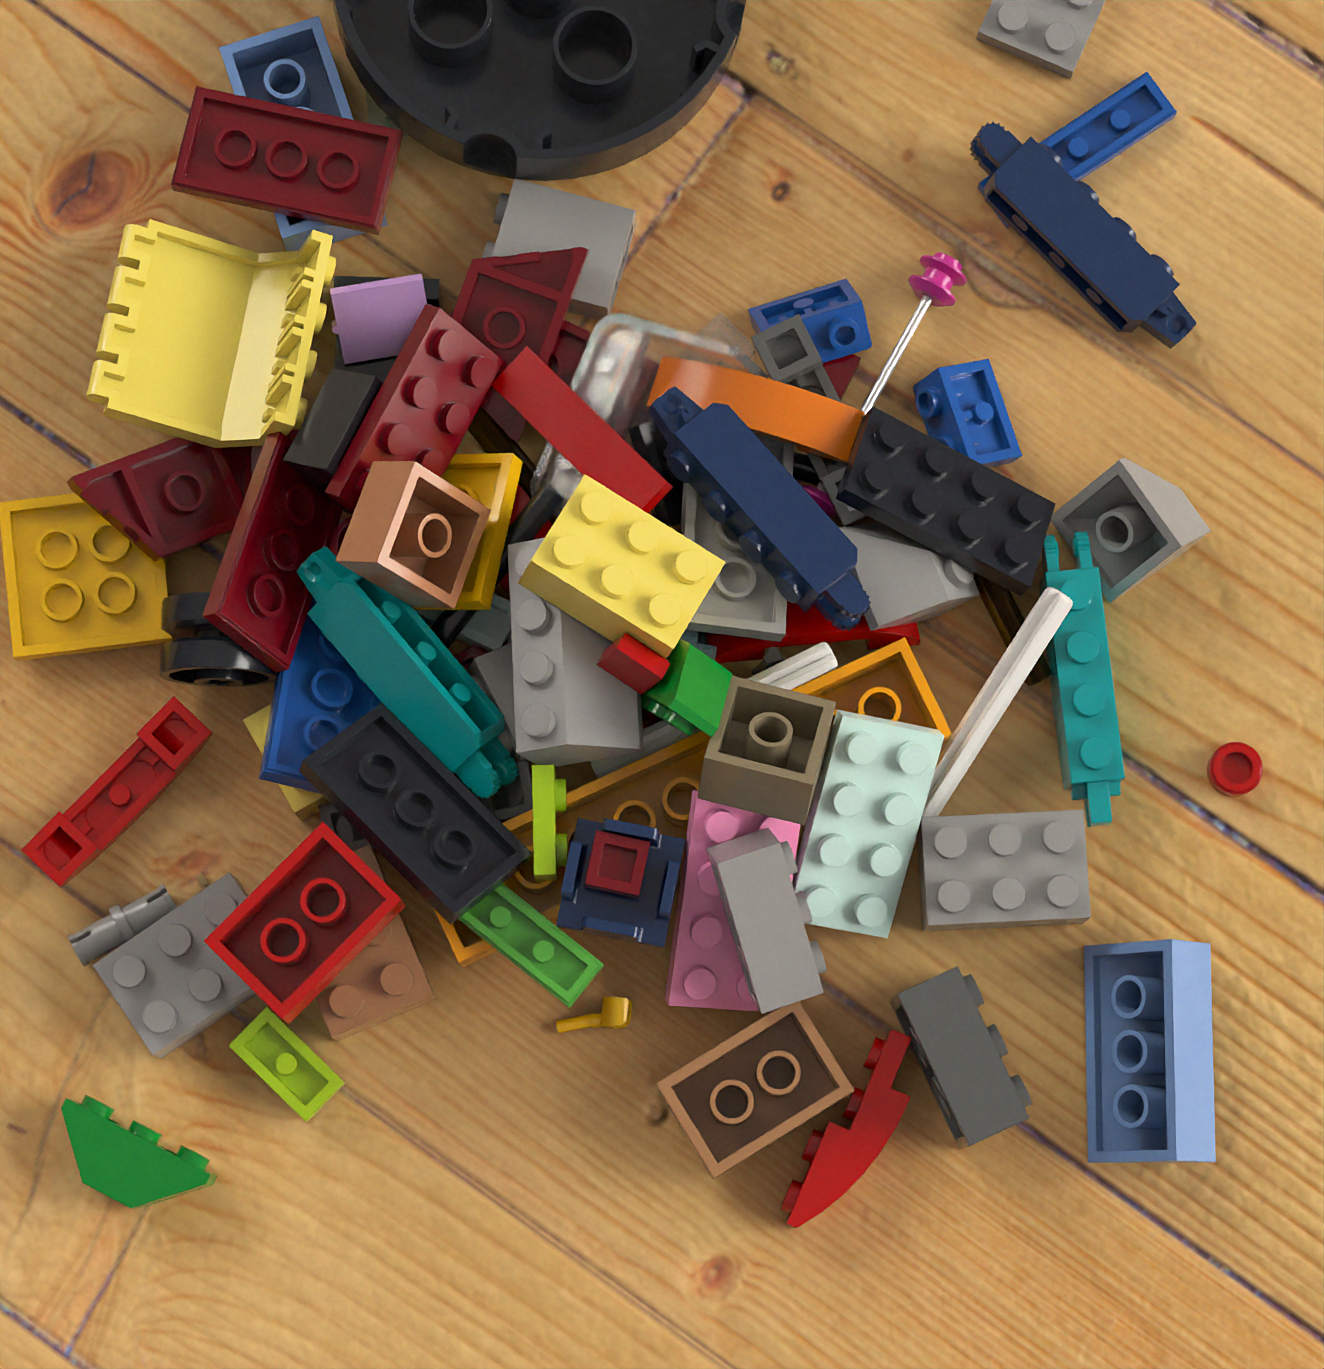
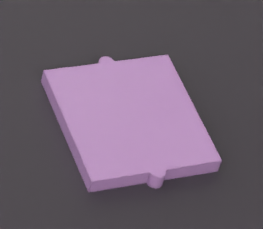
[330,274,432,364]

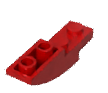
[780,1029,912,1228]

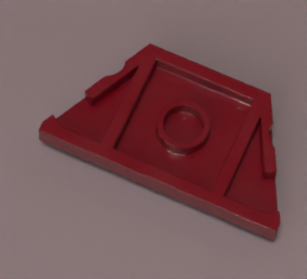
[451,247,590,442]
[67,437,255,562]

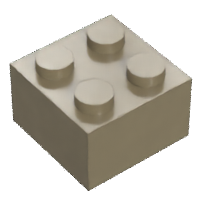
[698,676,836,826]

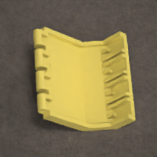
[86,219,336,448]

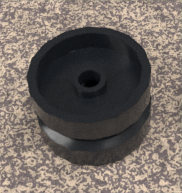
[159,592,277,687]

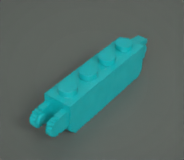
[1039,531,1125,827]
[296,546,519,799]

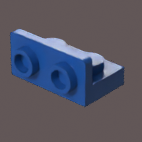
[748,278,872,363]
[913,359,1022,468]

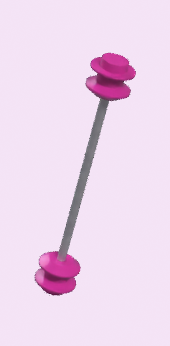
[802,252,967,516]

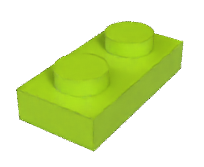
[532,764,568,881]
[228,1006,345,1122]

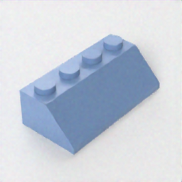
[1084,939,1216,1163]

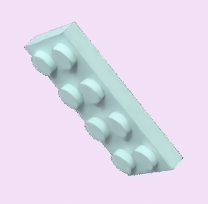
[792,710,944,938]

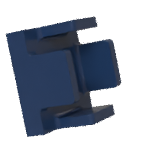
[556,818,685,949]

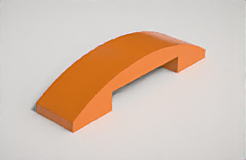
[647,356,865,464]

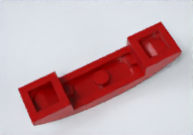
[705,600,920,663]
[21,696,213,888]

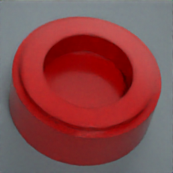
[1207,742,1263,797]

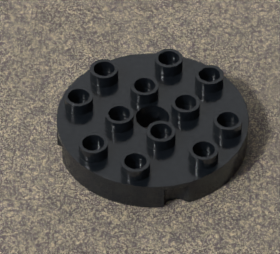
[333,0,746,181]

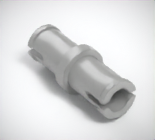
[67,884,176,966]

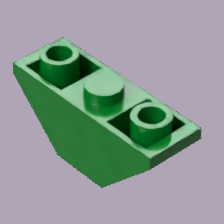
[641,639,732,737]
[61,1095,217,1209]

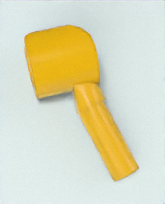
[556,997,632,1033]

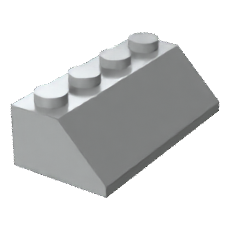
[508,538,644,767]

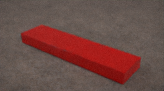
[491,346,673,513]

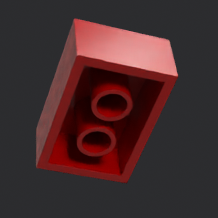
[204,822,406,1024]

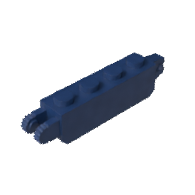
[969,122,1197,349]
[648,386,871,631]

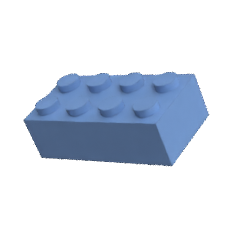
[219,16,388,251]

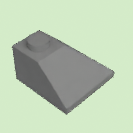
[1051,457,1211,603]
[840,522,980,631]

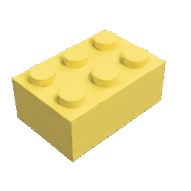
[518,475,726,659]

